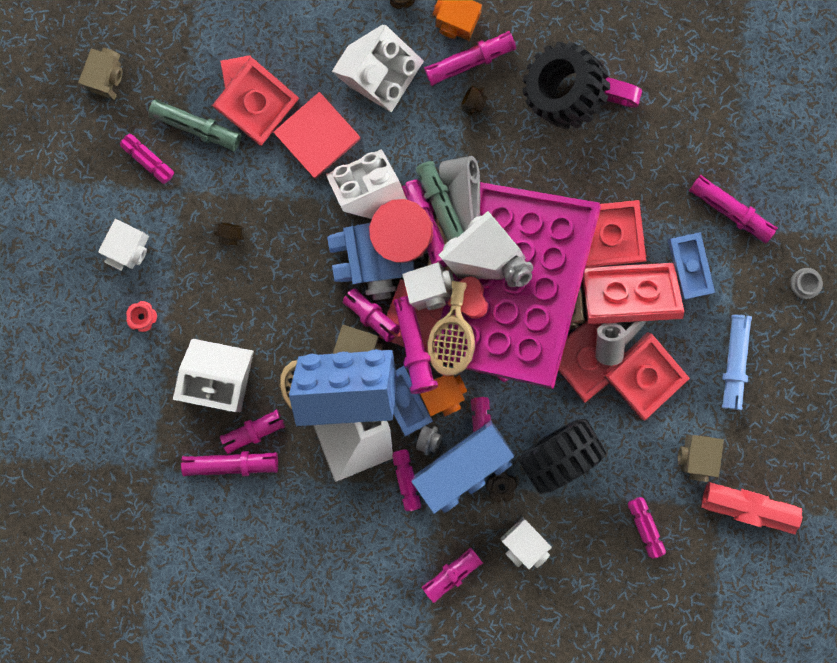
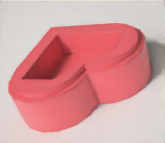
[447,276,488,319]

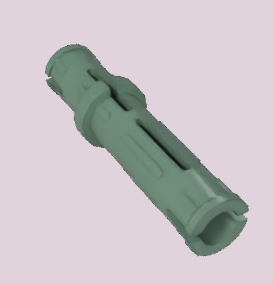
[148,99,241,152]
[415,161,464,242]

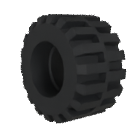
[522,42,610,129]
[518,419,607,494]

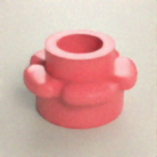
[126,301,157,332]

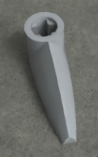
[439,156,480,232]
[595,321,647,366]

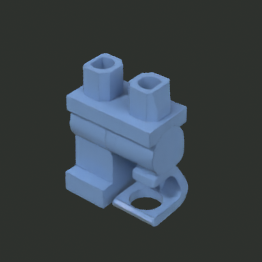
[327,223,414,284]

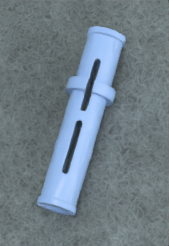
[722,314,752,410]

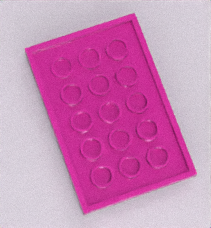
[435,182,601,389]

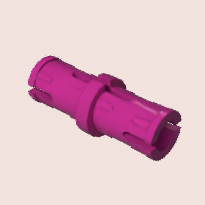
[343,288,400,342]
[220,409,285,454]
[422,547,483,603]

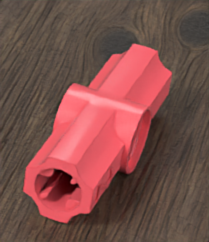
[701,482,803,534]

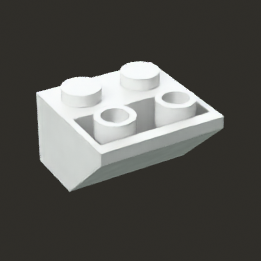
[173,339,254,412]

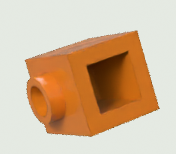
[432,0,482,41]
[420,375,467,416]

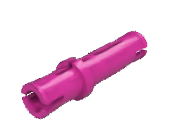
[424,31,516,86]
[689,174,778,244]
[402,180,447,268]
[181,451,278,476]

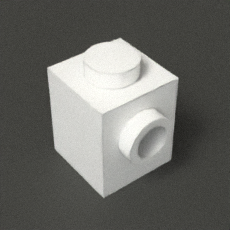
[98,219,149,271]
[402,262,454,310]
[500,517,552,569]

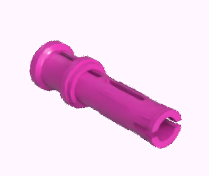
[393,296,438,394]

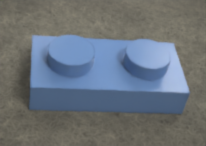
[668,232,715,300]
[393,366,433,436]

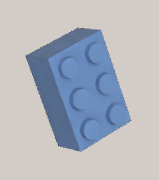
[289,349,398,426]
[411,420,514,514]

